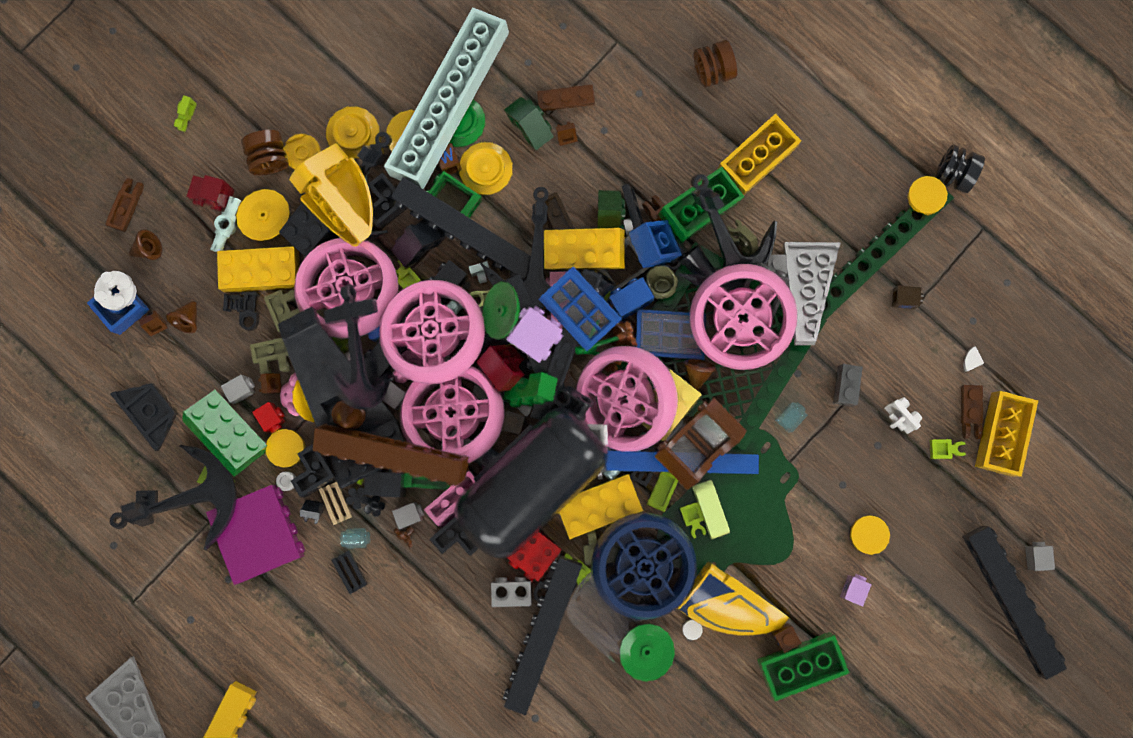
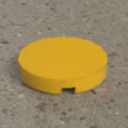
[283,133,321,170]
[907,176,948,215]
[266,429,305,468]
[850,515,890,555]

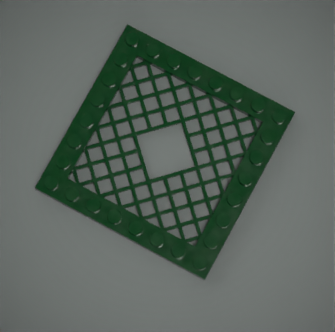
[617,242,827,451]

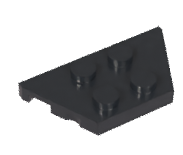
[110,383,177,451]

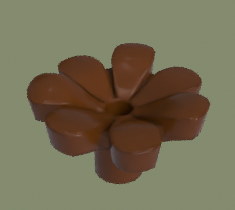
[393,526,415,549]

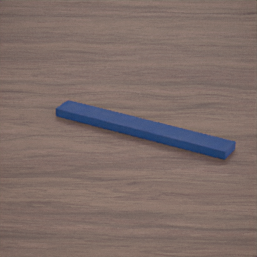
[605,451,759,474]

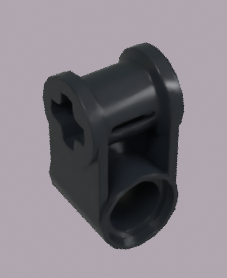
[554,386,594,421]

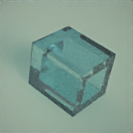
[775,402,808,433]

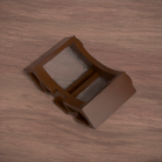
[654,398,747,490]

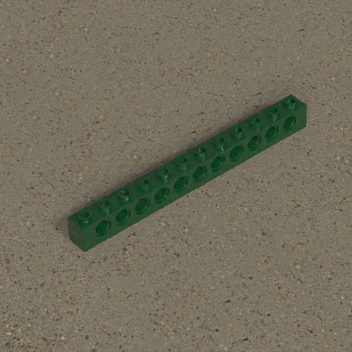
[775,191,954,334]

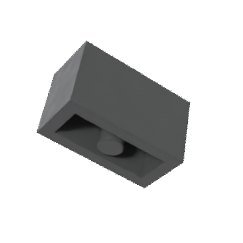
[833,364,863,406]

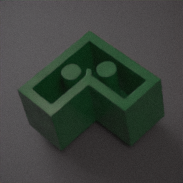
[504,97,554,150]
[597,190,625,230]

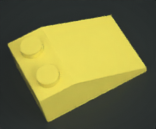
[641,370,701,442]

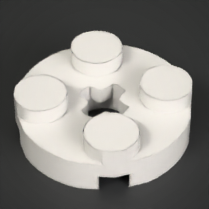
[94,271,136,311]

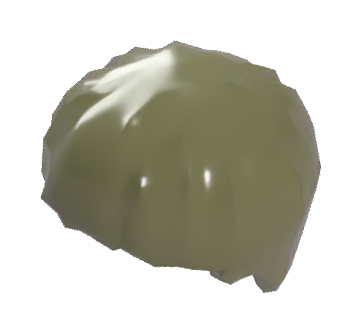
[645,265,678,299]

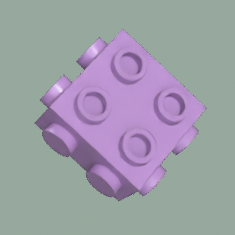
[506,306,563,363]

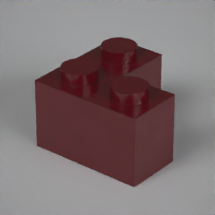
[186,175,235,212]
[477,345,524,391]

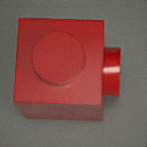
[252,402,285,433]

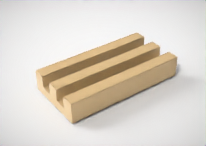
[319,481,353,525]

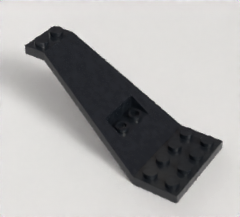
[277,307,406,489]

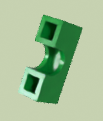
[503,372,557,408]

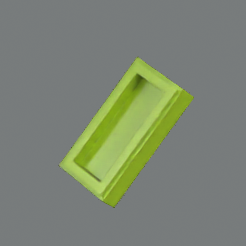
[646,472,678,513]

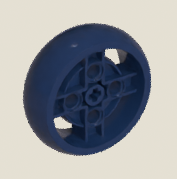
[591,513,697,620]

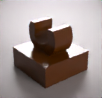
[556,122,578,146]
[139,310,168,337]
[258,373,281,394]

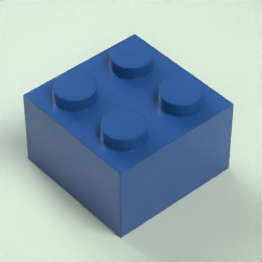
[629,220,682,268]
[608,277,655,321]
[87,286,149,335]

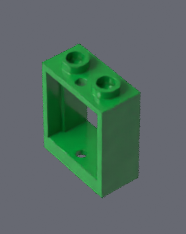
[426,171,482,218]

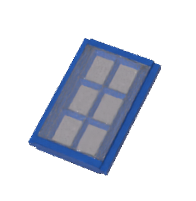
[539,267,622,351]
[635,309,706,360]

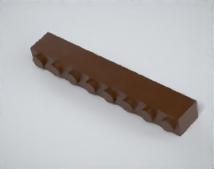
[313,424,469,486]

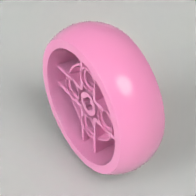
[294,238,398,338]
[690,264,797,370]
[379,280,485,384]
[576,346,678,452]
[400,366,504,463]

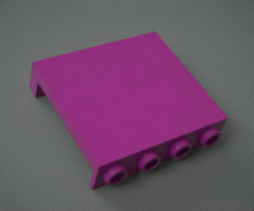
[206,485,305,585]

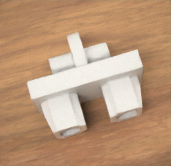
[884,397,922,434]

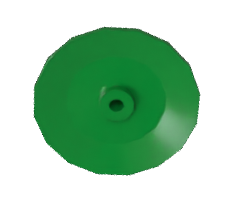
[448,99,485,147]
[482,282,520,339]
[619,623,675,682]

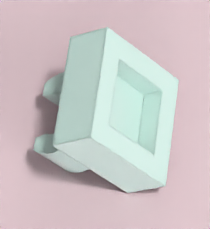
[469,261,489,283]

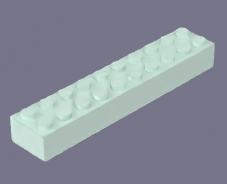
[384,8,509,189]

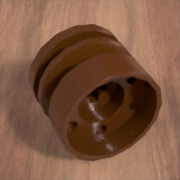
[693,40,737,88]
[241,130,289,176]

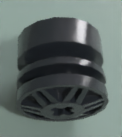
[935,144,985,193]

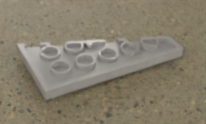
[783,242,840,345]
[86,656,166,738]

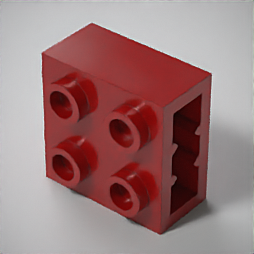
[508,531,562,582]

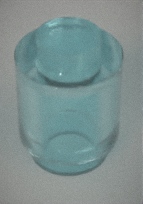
[341,528,370,549]

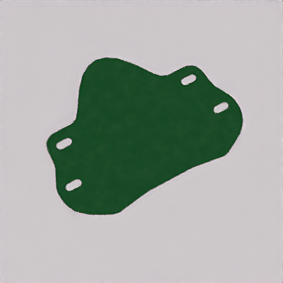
[657,429,799,576]

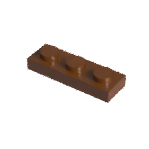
[537,85,595,111]

